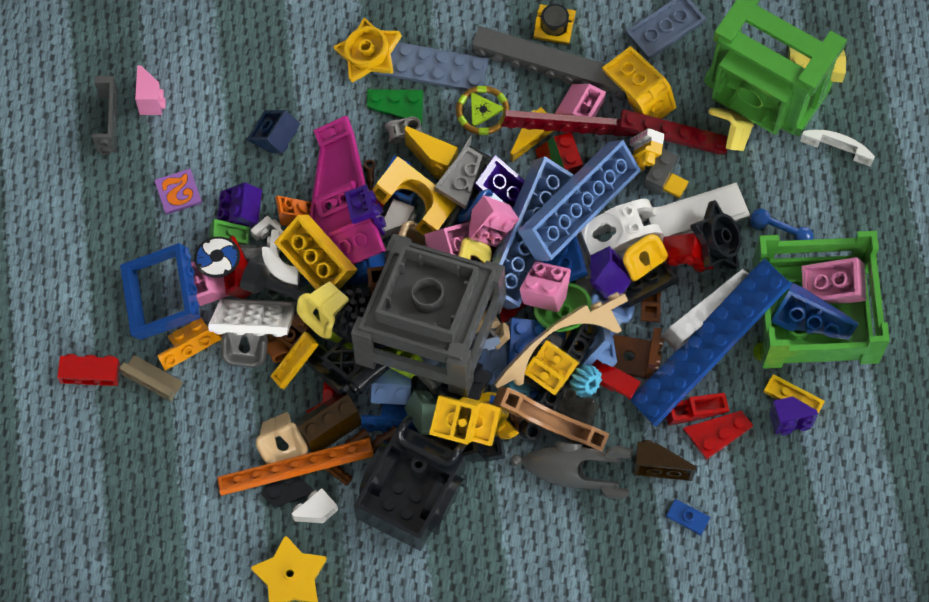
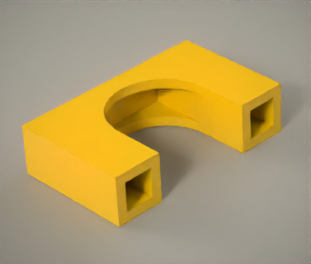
[371,157,457,236]

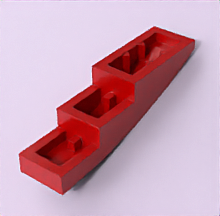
[578,359,641,400]

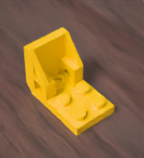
[602,46,677,119]

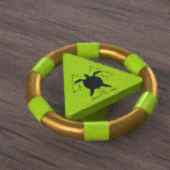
[456,85,510,135]

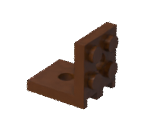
[613,327,664,379]

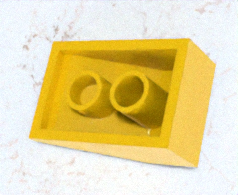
[405,126,458,180]

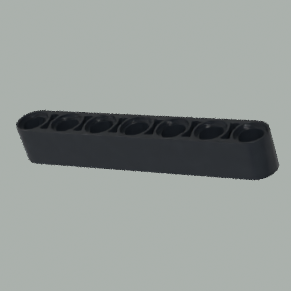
[518,324,597,440]

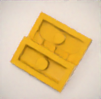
[525,340,580,395]

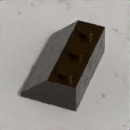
[294,392,361,453]

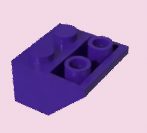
[217,182,262,227]
[590,246,632,299]
[769,396,818,436]

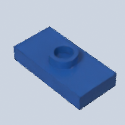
[666,499,711,535]

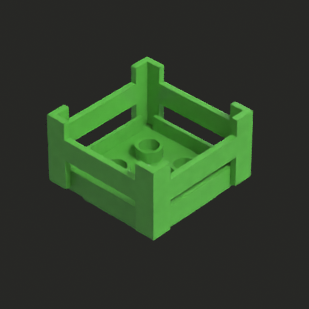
[704,0,847,137]
[752,231,890,368]

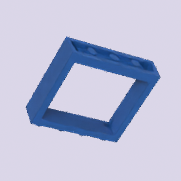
[120,243,200,340]

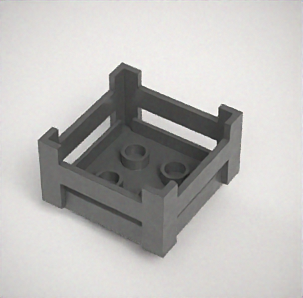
[351,234,506,397]

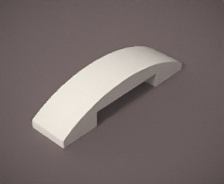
[800,130,875,167]

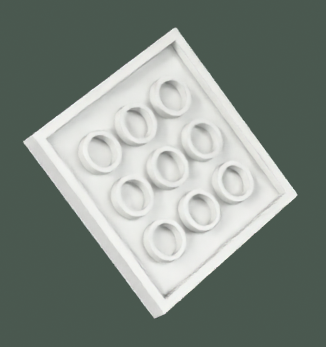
[209,298,297,337]

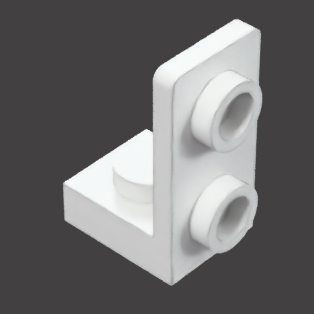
[251,215,283,241]

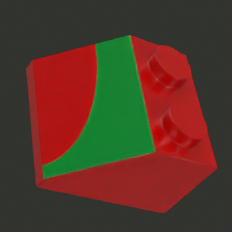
[535,132,583,175]

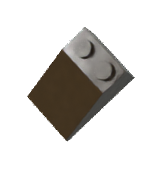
[633,440,696,481]

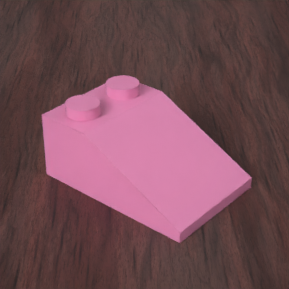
[424,221,478,260]
[802,257,867,303]

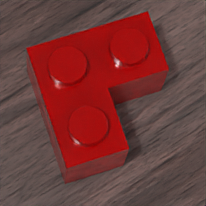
[663,233,713,272]

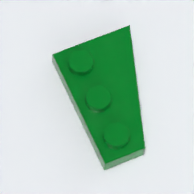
[367,89,423,126]

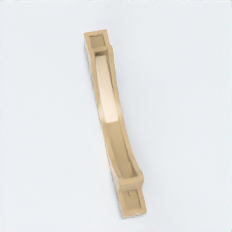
[493,292,628,389]

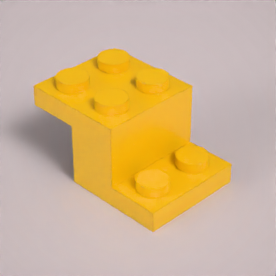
[429,395,502,446]

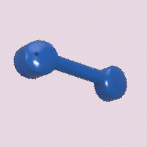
[750,208,814,240]

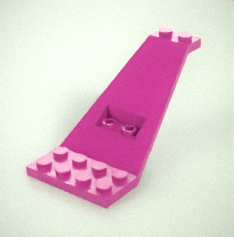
[310,116,386,265]

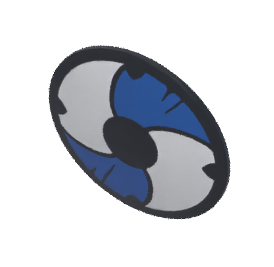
[194,237,240,278]

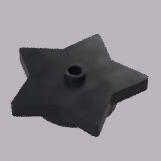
[690,200,742,269]

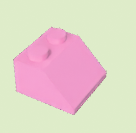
[135,65,166,115]

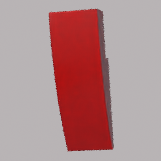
[666,393,730,426]

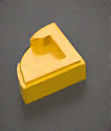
[495,419,519,439]

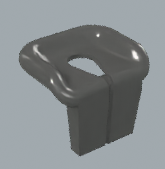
[221,332,267,368]

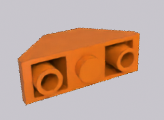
[275,196,312,226]

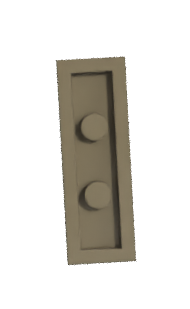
[120,355,183,402]

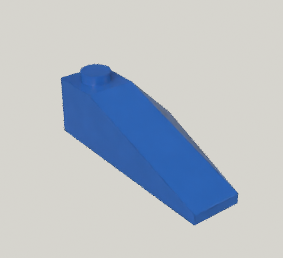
[771,281,859,340]

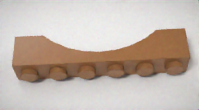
[493,387,609,451]

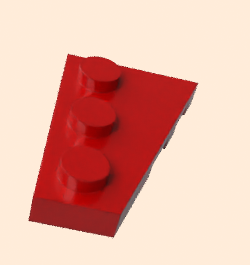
[683,411,753,460]

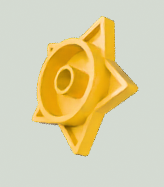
[333,18,402,83]
[251,536,327,602]

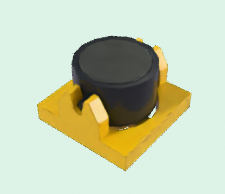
[533,4,576,45]

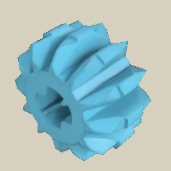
[569,364,602,398]

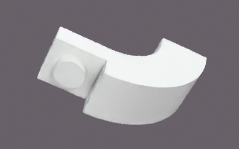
[262,230,300,288]

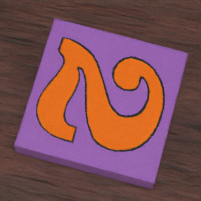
[155,169,202,215]

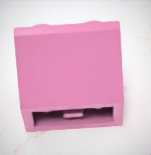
[555,84,606,117]
[469,196,520,247]
[519,261,571,312]
[191,262,229,306]

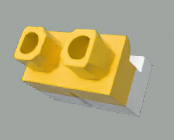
[629,128,664,172]

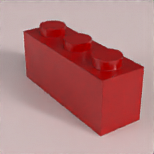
[57,354,120,386]

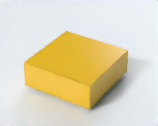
[663,173,689,199]

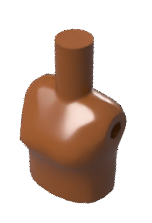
[267,334,290,363]

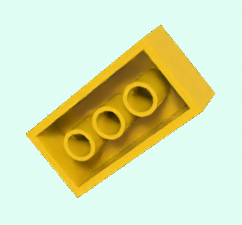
[274,215,358,290]

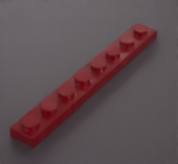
[500,110,638,137]

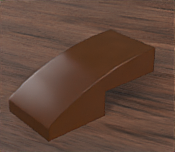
[641,291,661,323]

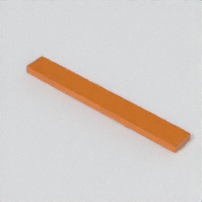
[217,438,374,496]

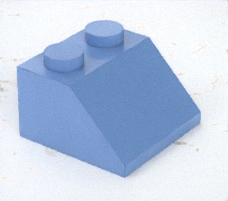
[369,369,411,405]

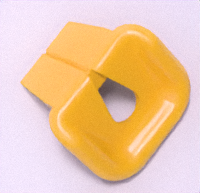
[623,234,668,281]

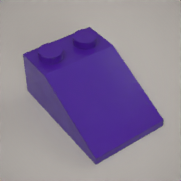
[474,155,525,209]

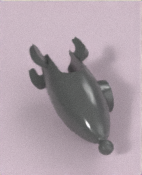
[511,441,633,499]

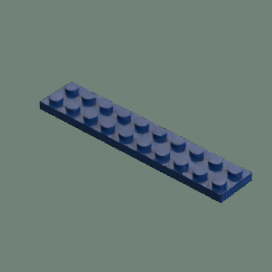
[629,258,792,427]

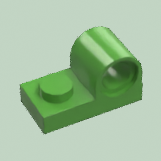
[208,219,250,247]

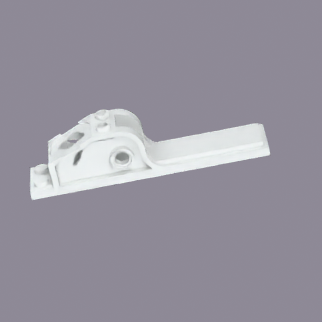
[577,182,750,266]

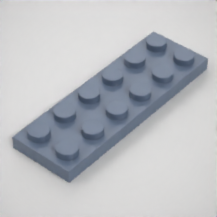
[373,42,489,94]

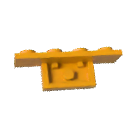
[157,318,222,371]

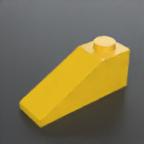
[510,107,553,162]

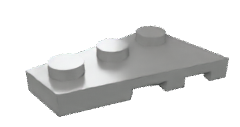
[434,146,482,209]

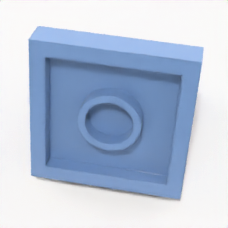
[581,325,617,367]

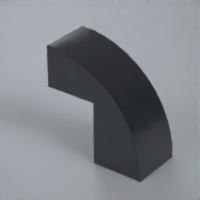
[456,436,506,462]

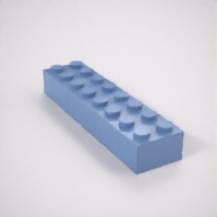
[518,140,641,262]
[491,156,574,310]

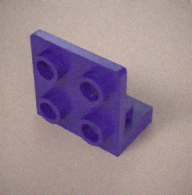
[345,184,387,236]

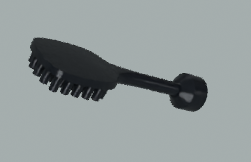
[240,259,387,350]

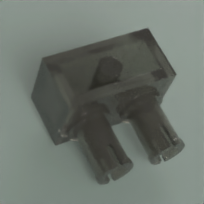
[555,389,600,425]

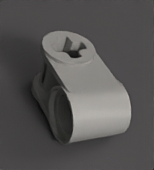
[385,116,422,144]

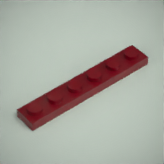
[619,109,728,155]

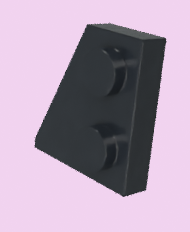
[261,476,314,508]

